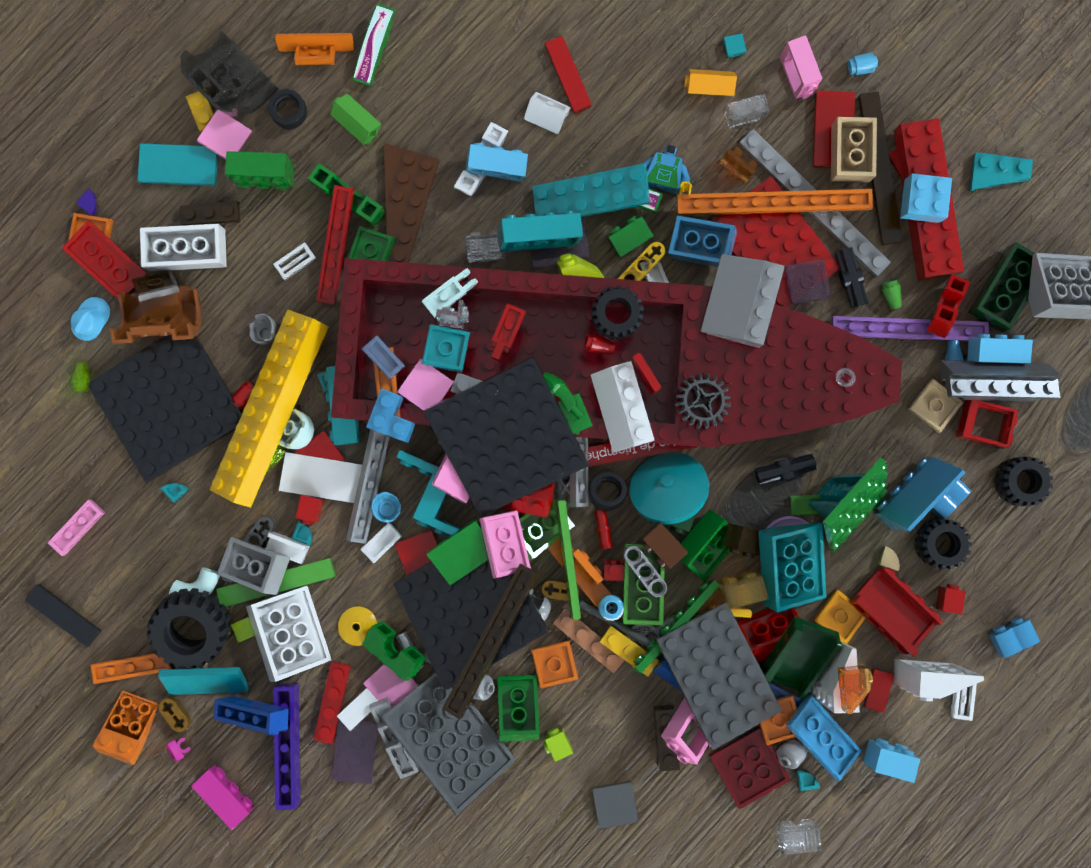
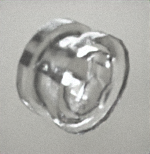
[836,368,856,387]

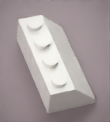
[591,361,654,453]

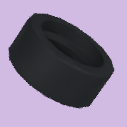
[268,89,307,129]
[589,472,627,511]

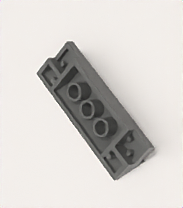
[939,360,1063,401]

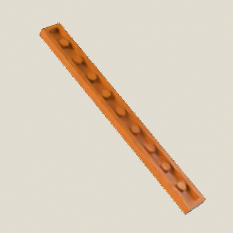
[676,189,873,216]

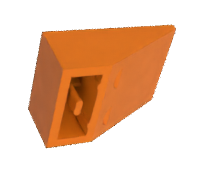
[93,690,159,765]

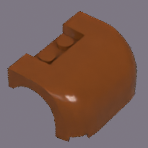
[109,285,202,344]

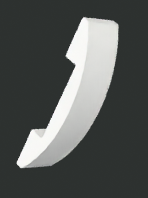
[454,122,508,196]

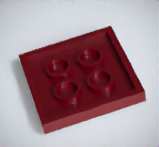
[709,726,791,810]

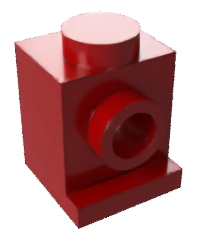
[603,559,624,581]

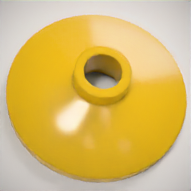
[338,606,377,646]

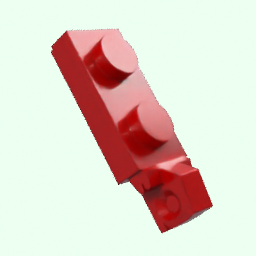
[491,303,526,361]

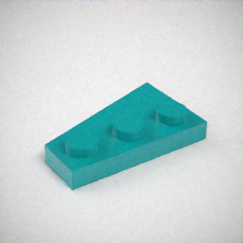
[969,152,1033,192]

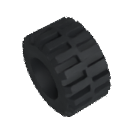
[591,285,644,340]
[994,457,1053,506]
[915,519,972,569]

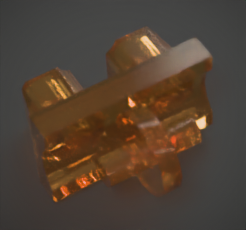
[720,147,757,184]

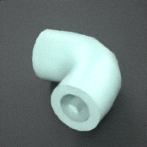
[169,568,220,595]

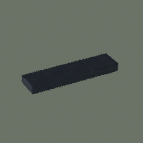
[25,584,101,647]

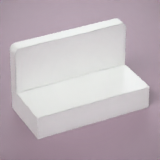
[524,92,571,134]
[266,532,310,564]

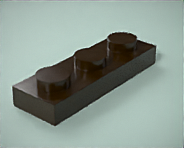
[180,201,240,226]

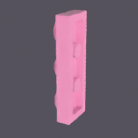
[48,499,105,556]

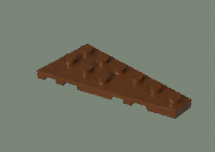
[384,143,440,263]

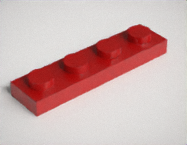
[313,661,351,744]

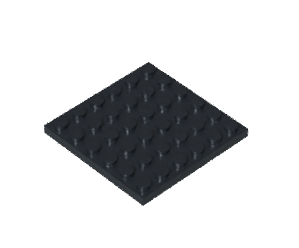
[87,335,243,483]
[423,356,589,516]
[394,560,550,691]

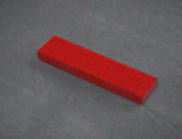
[545,36,592,114]

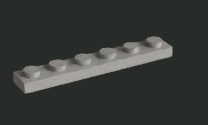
[346,429,390,544]

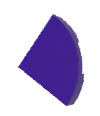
[76,189,97,216]

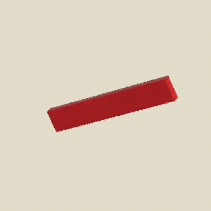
[316,185,355,305]

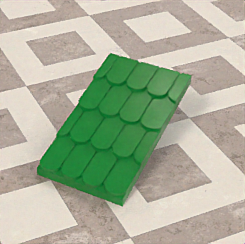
[808,457,888,554]

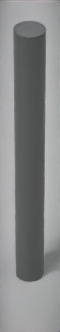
[579,600,651,646]

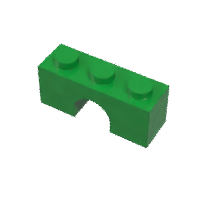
[362,621,426,681]

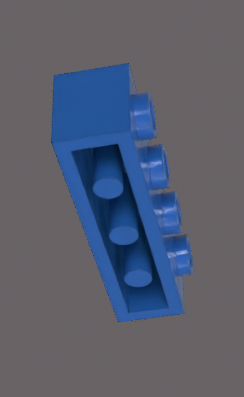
[214,695,289,735]

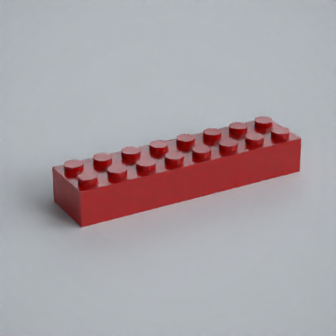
[893,118,964,281]

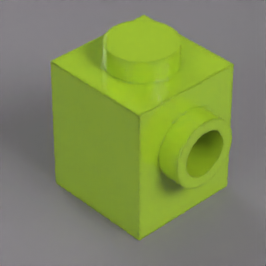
[543,727,573,762]

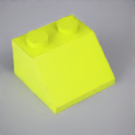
[556,254,604,278]

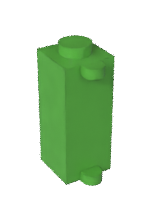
[330,94,381,145]

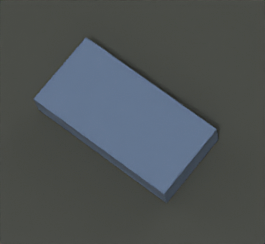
[362,335,405,379]

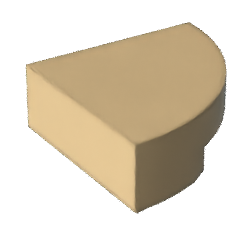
[878,546,900,571]

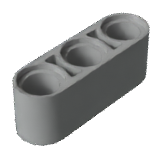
[623,545,667,597]

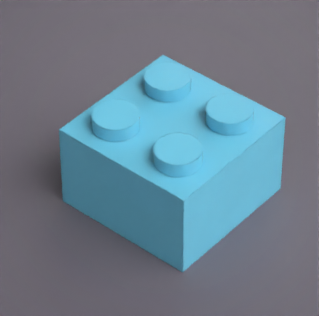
[900,173,952,223]
[863,738,920,783]

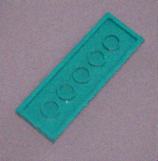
[532,163,650,217]

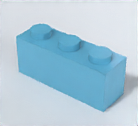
[465,143,528,182]
[967,334,1033,363]

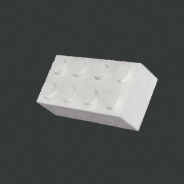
[140,224,227,271]

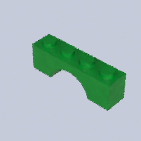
[307,163,386,228]

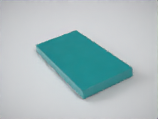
[138,144,218,186]
[158,667,249,695]

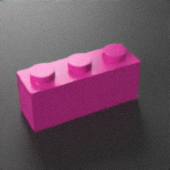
[191,765,254,830]

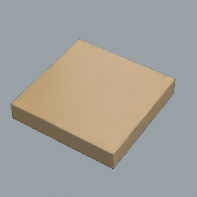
[908,378,964,433]

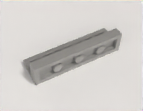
[558,437,589,507]

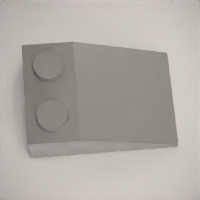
[217,537,290,595]

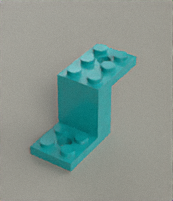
[397,450,462,536]

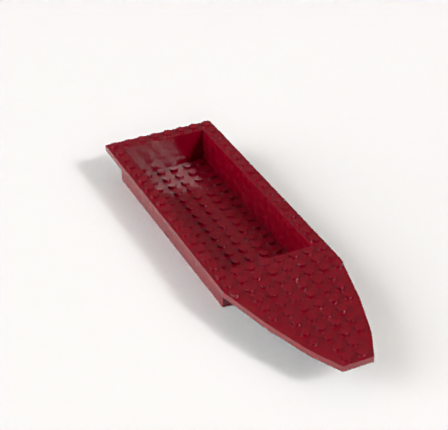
[331,258,902,448]

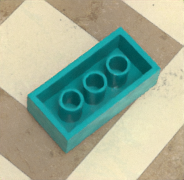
[497,211,583,252]

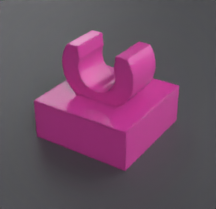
[164,738,191,762]

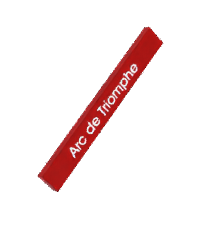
[588,443,697,467]

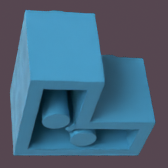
[366,388,415,443]

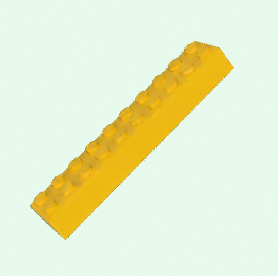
[210,309,329,508]

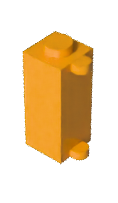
[684,69,737,96]

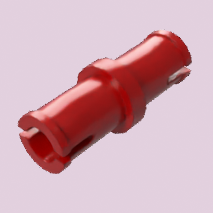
[594,510,613,550]

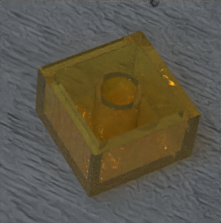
[718,571,769,610]

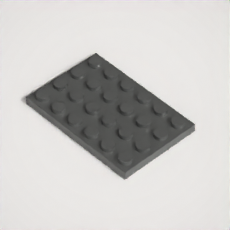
[655,602,782,750]
[381,672,516,815]

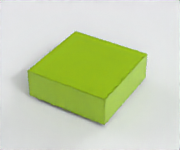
[231,617,255,643]

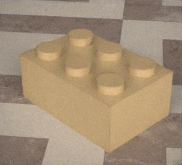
[831,117,877,182]

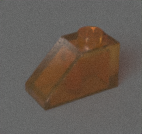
[837,665,873,714]

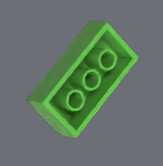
[622,543,665,625]

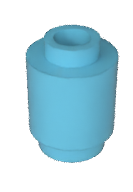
[847,52,878,76]

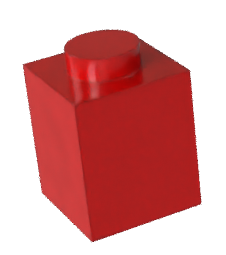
[295,495,324,525]
[936,584,966,615]

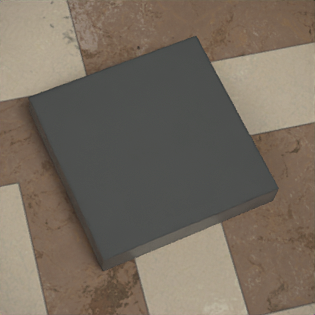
[592,781,638,829]

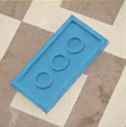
[785,695,862,781]

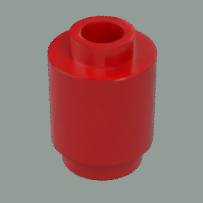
[232,380,255,410]

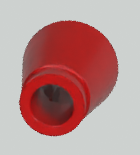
[584,332,615,355]

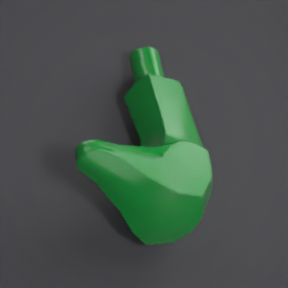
[543,372,584,420]

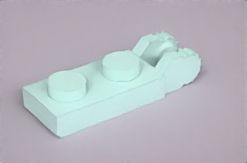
[422,268,478,318]

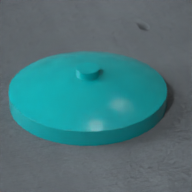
[630,452,709,525]

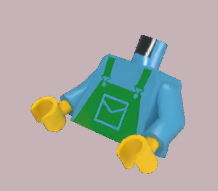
[642,145,692,195]

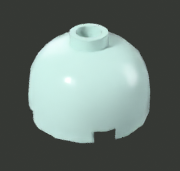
[279,409,314,449]

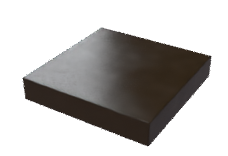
[132,270,180,302]

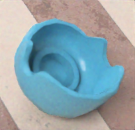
[371,492,401,523]

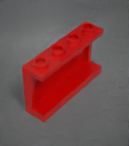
[849,567,943,657]

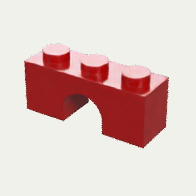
[926,274,970,338]

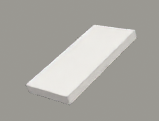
[279,452,362,503]

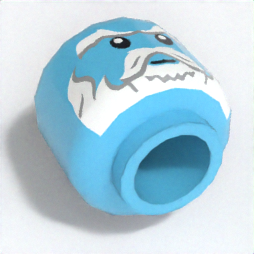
[598,595,624,621]

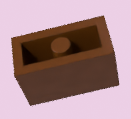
[641,523,688,569]

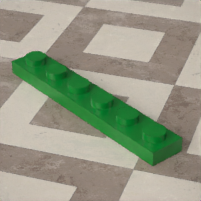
[631,580,720,674]

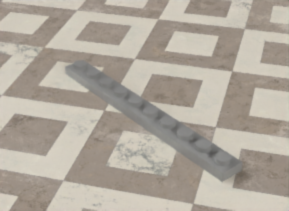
[738,129,891,278]

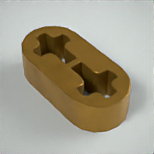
[542,580,579,601]
[159,697,191,732]

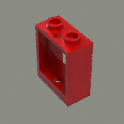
[956,400,1018,449]

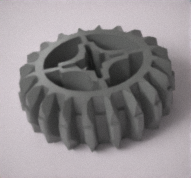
[675,373,731,429]

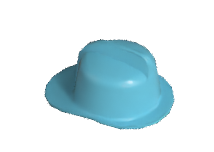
[70,297,110,341]

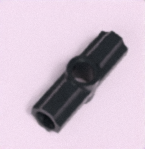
[835,247,868,308]
[755,454,817,485]

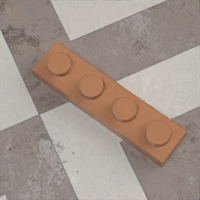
[553,608,624,673]

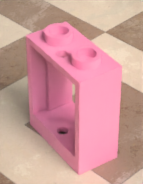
[779,35,823,99]
[661,698,708,764]

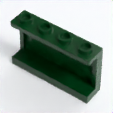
[760,616,842,699]

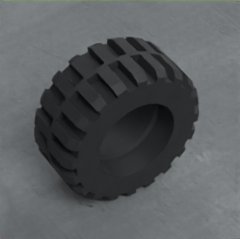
[147,588,231,669]

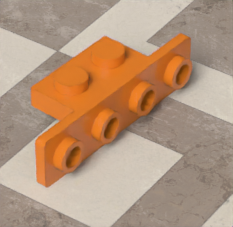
[275,33,355,65]
[547,538,612,608]

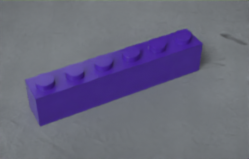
[273,683,301,810]

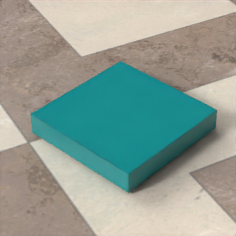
[422,324,470,373]

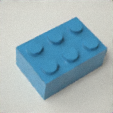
[668,215,737,268]

